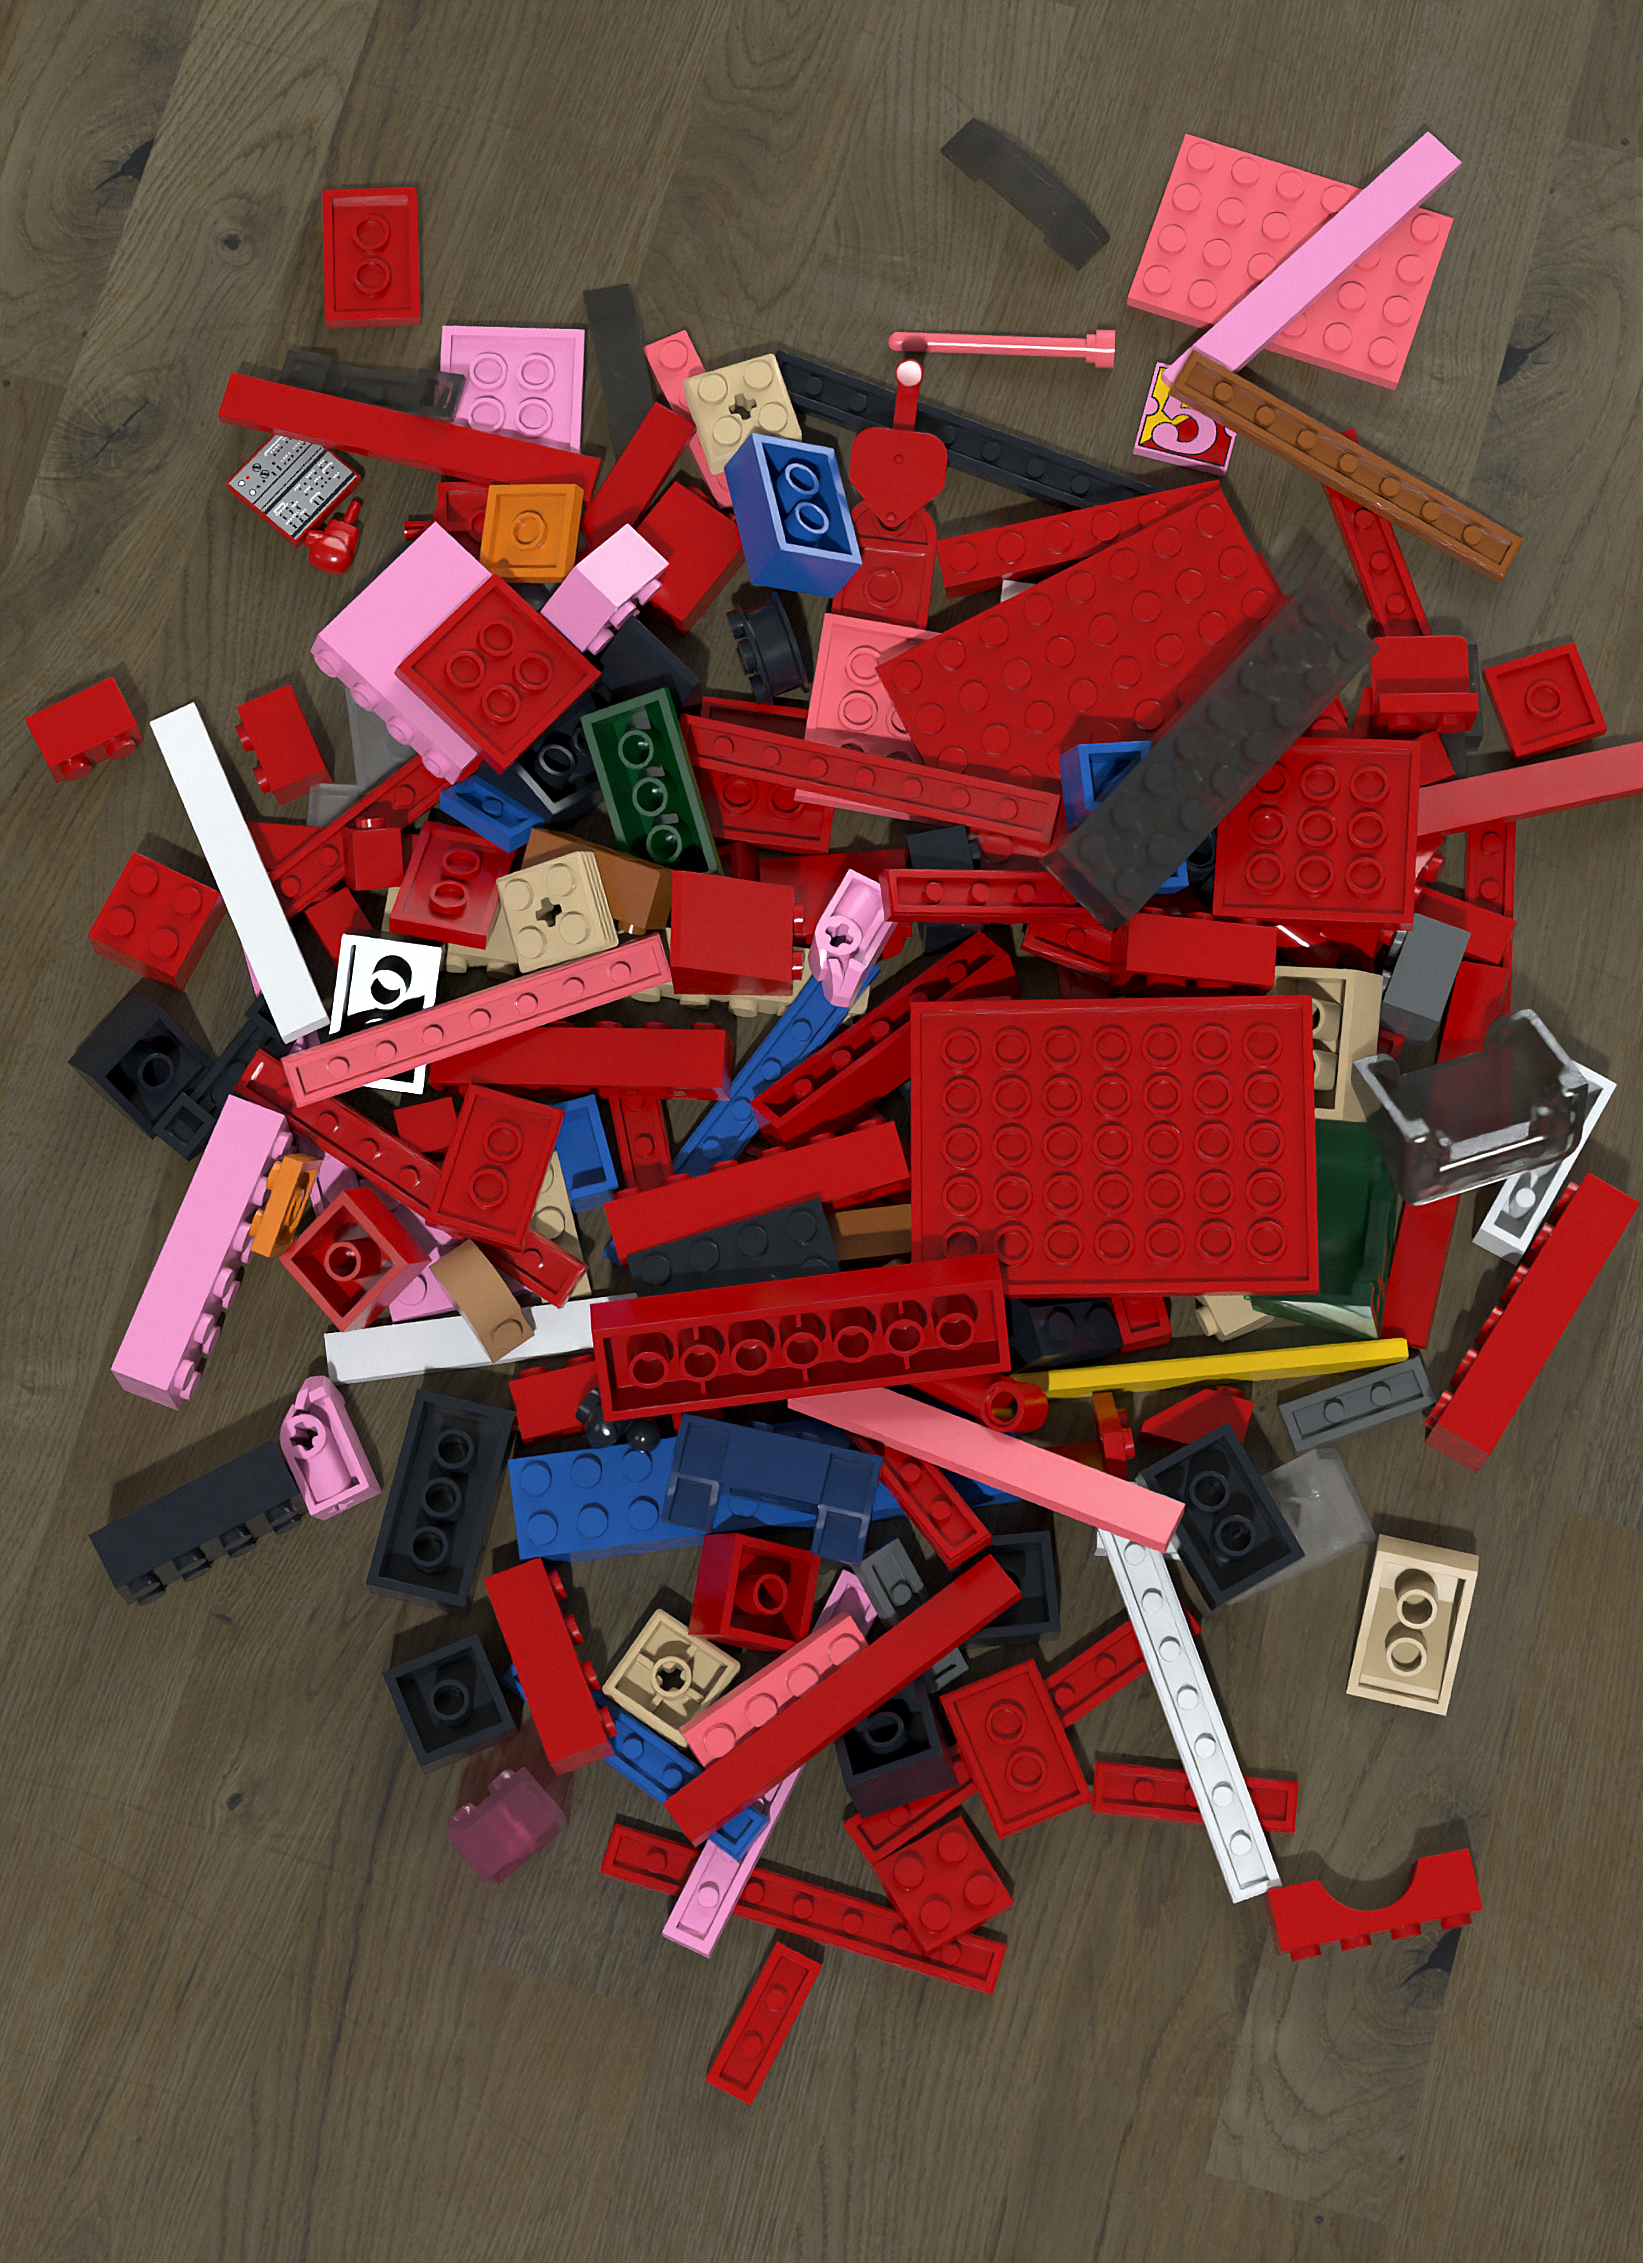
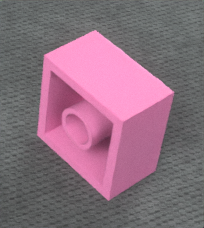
[539,523,669,656]

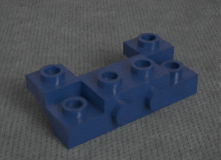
[661,1413,883,1567]

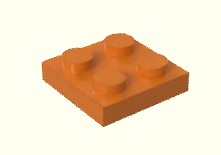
[479,484,584,583]
[249,1152,323,1257]

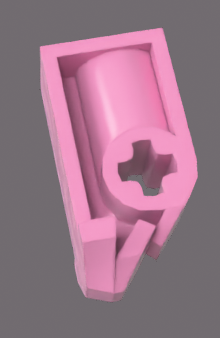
[808,869,899,1009]
[279,1376,382,1520]

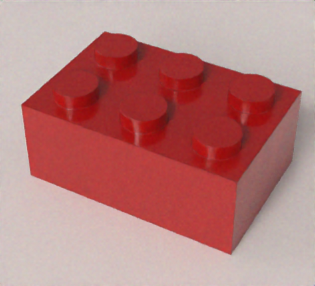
[1108,907,1278,998]

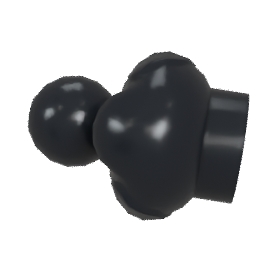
[575,1387,661,1453]

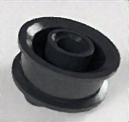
[726,591,810,706]

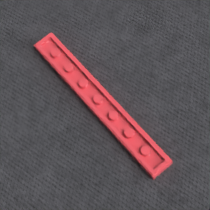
[280,932,672,1108]
[788,1387,1185,1554]

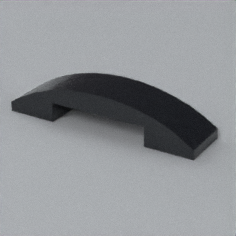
[151,992,297,1161]

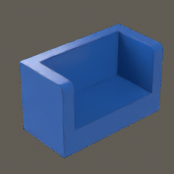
[551,1094,619,1214]

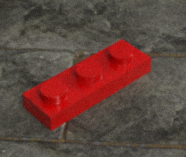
[705,1942,823,2106]

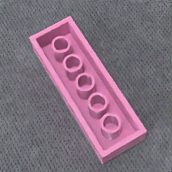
[111,1094,298,1411]

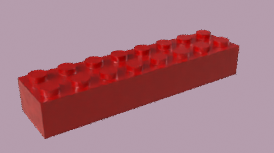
[590,1253,1011,1422]

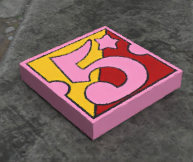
[1133,362,1236,477]

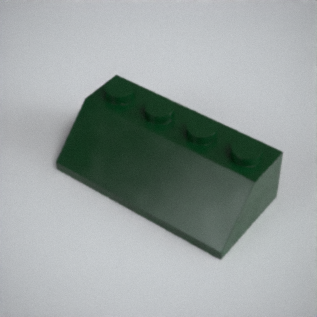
[580,687,725,877]

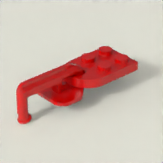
[831,359,948,630]

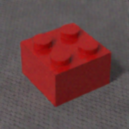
[87,851,227,994]
[278,1187,432,1333]
[688,1533,821,1655]

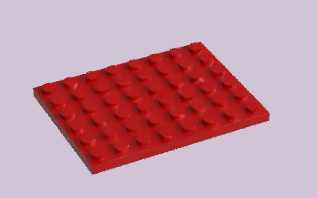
[875,489,1354,928]
[910,995,1319,1299]

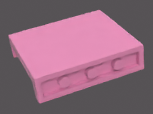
[310,522,492,785]

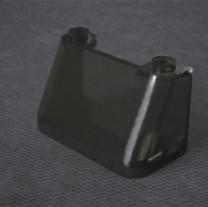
[1351,1008,1589,1206]

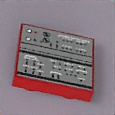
[225,434,362,549]

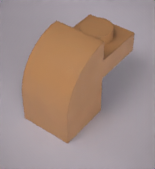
[429,1239,535,1363]

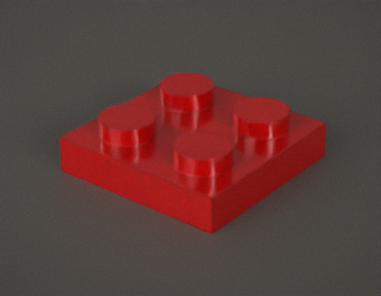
[1481,642,1607,763]
[872,1816,1014,1958]

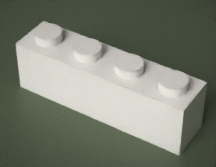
[1472,1061,1617,1266]

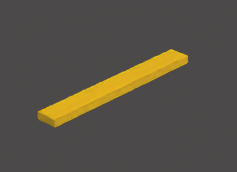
[1009,1338,1409,1404]

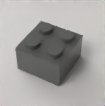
[1379,913,1471,1049]

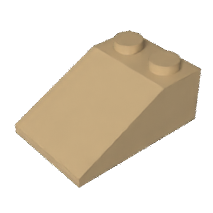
[1346,1534,1479,1716]

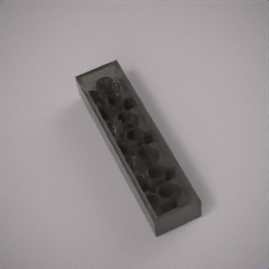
[1039,578,1380,932]

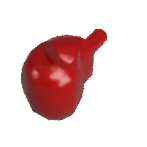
[303,501,362,575]

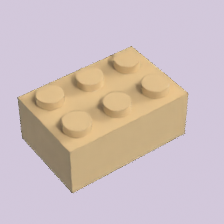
[1265,966,1383,1124]

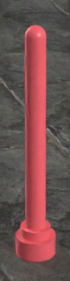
[888,329,1115,368]

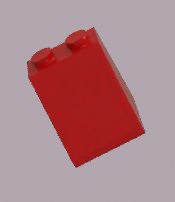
[670,870,804,996]

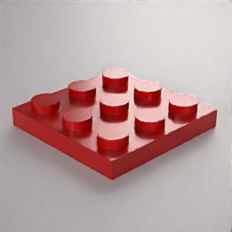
[394,573,602,775]
[693,696,835,856]

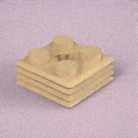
[684,354,802,475]
[496,851,619,973]
[602,1609,740,1750]

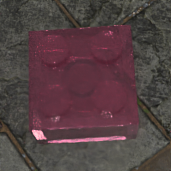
[444,1767,569,1893]

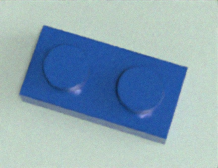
[439,774,544,853]

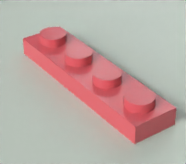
[642,330,734,515]
[678,1611,869,1770]

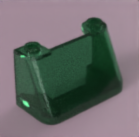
[1243,1120,1401,1340]

